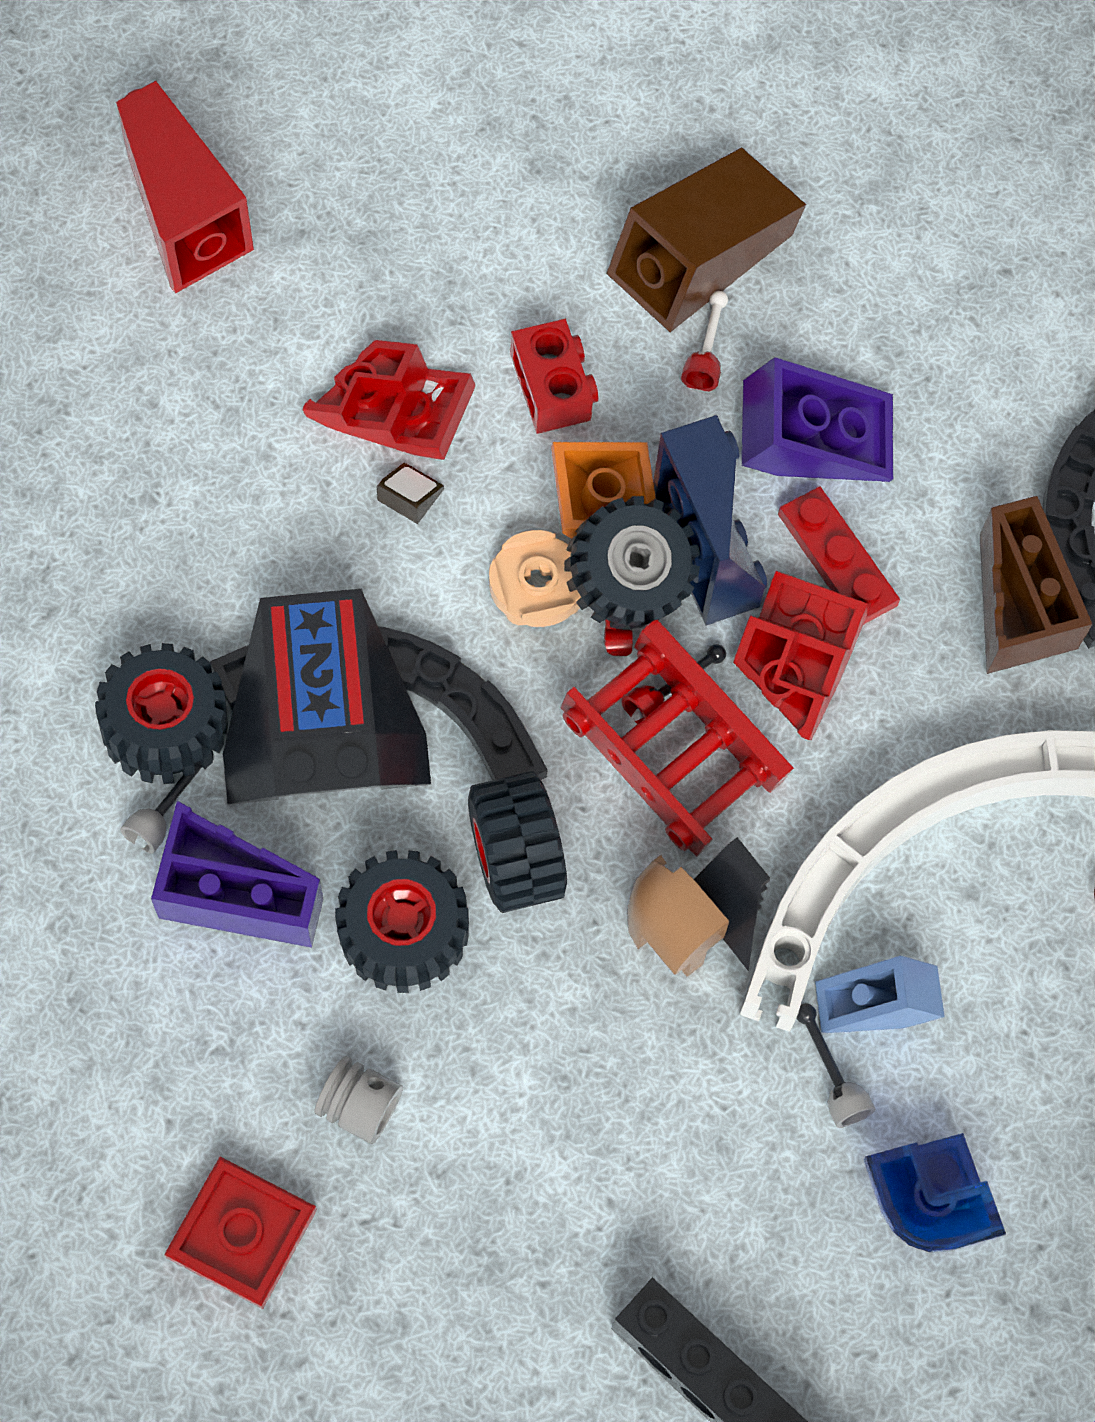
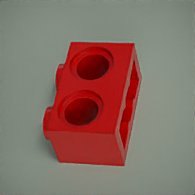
[510,318,599,434]

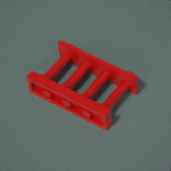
[560,620,794,857]

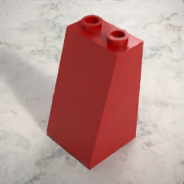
[116,81,254,294]

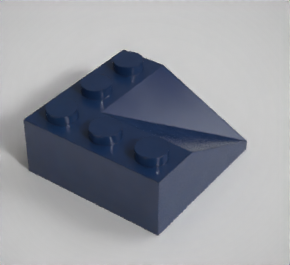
[653,415,767,626]

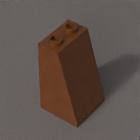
[606,147,807,332]

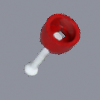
[681,290,728,392]

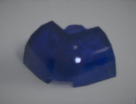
[863,1133,1006,1253]

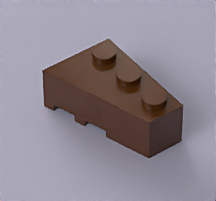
[980,496,1092,674]

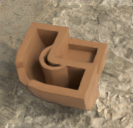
[627,855,729,977]

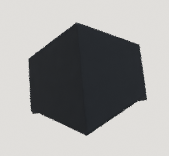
[694,837,770,971]

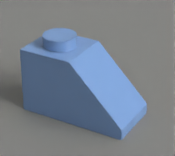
[815,956,945,1033]

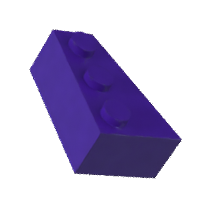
[151,801,324,948]

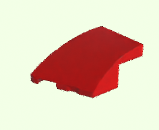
[302,340,476,460]
[733,571,871,740]

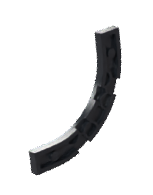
[1042,409,1095,649]
[210,626,548,780]

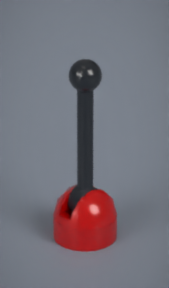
[622,644,726,724]

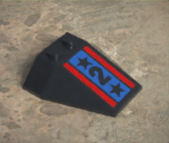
[223,589,431,805]

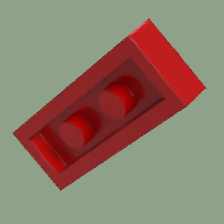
[778,486,900,625]

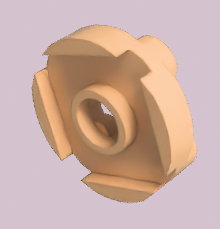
[489,530,581,627]

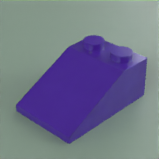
[741,357,894,482]

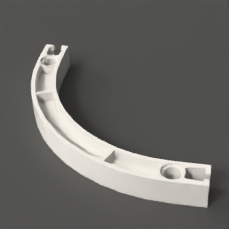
[740,730,1095,1032]

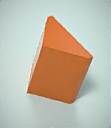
[551,442,656,539]

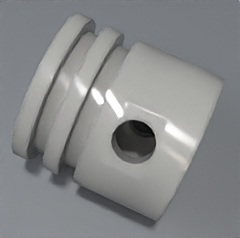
[314,1056,403,1144]

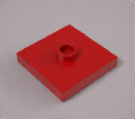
[164,1156,317,1309]

